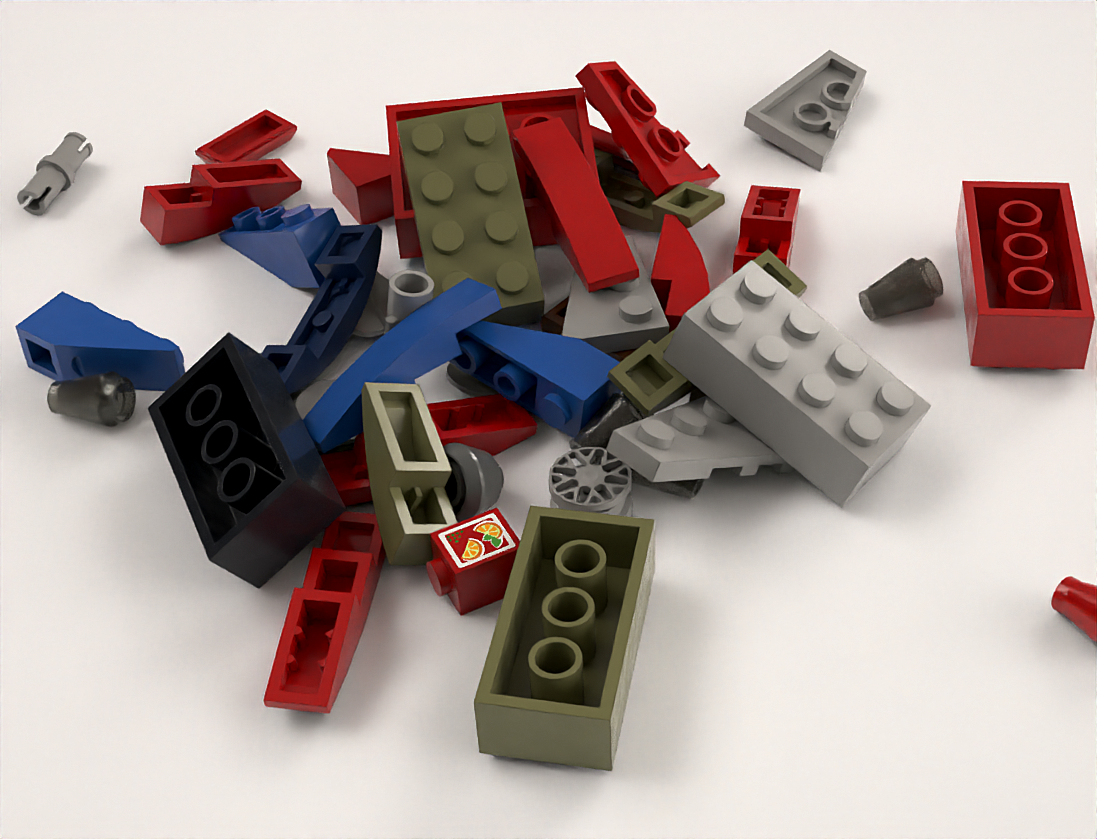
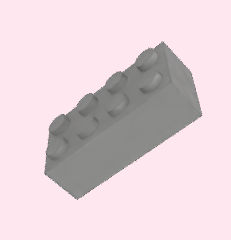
[662,260,932,508]

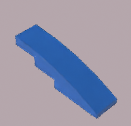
[303,278,502,453]

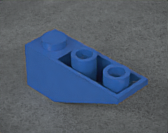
[218,204,341,288]
[15,291,185,391]
[448,321,621,442]

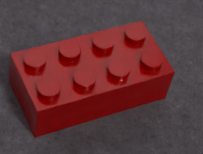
[955,181,1095,370]

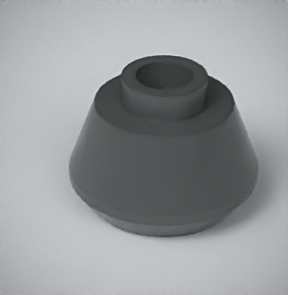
[443,443,504,523]

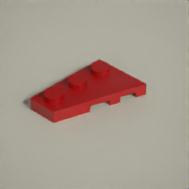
[575,61,720,198]

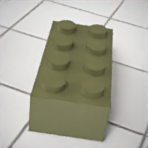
[397,102,545,327]
[474,505,655,771]

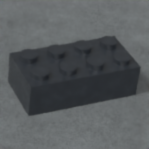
[147,332,347,589]

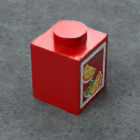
[426,508,520,616]

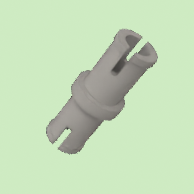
[17,132,93,215]

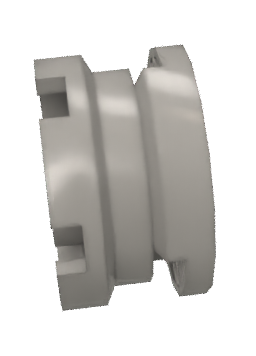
[548,447,633,517]

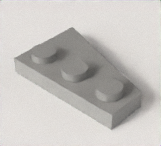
[744,50,867,172]
[562,235,669,353]
[606,396,795,482]

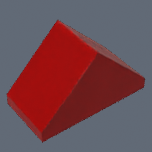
[327,148,394,225]

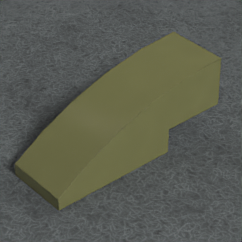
[361,382,457,566]

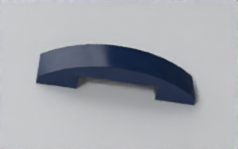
[261,224,383,394]

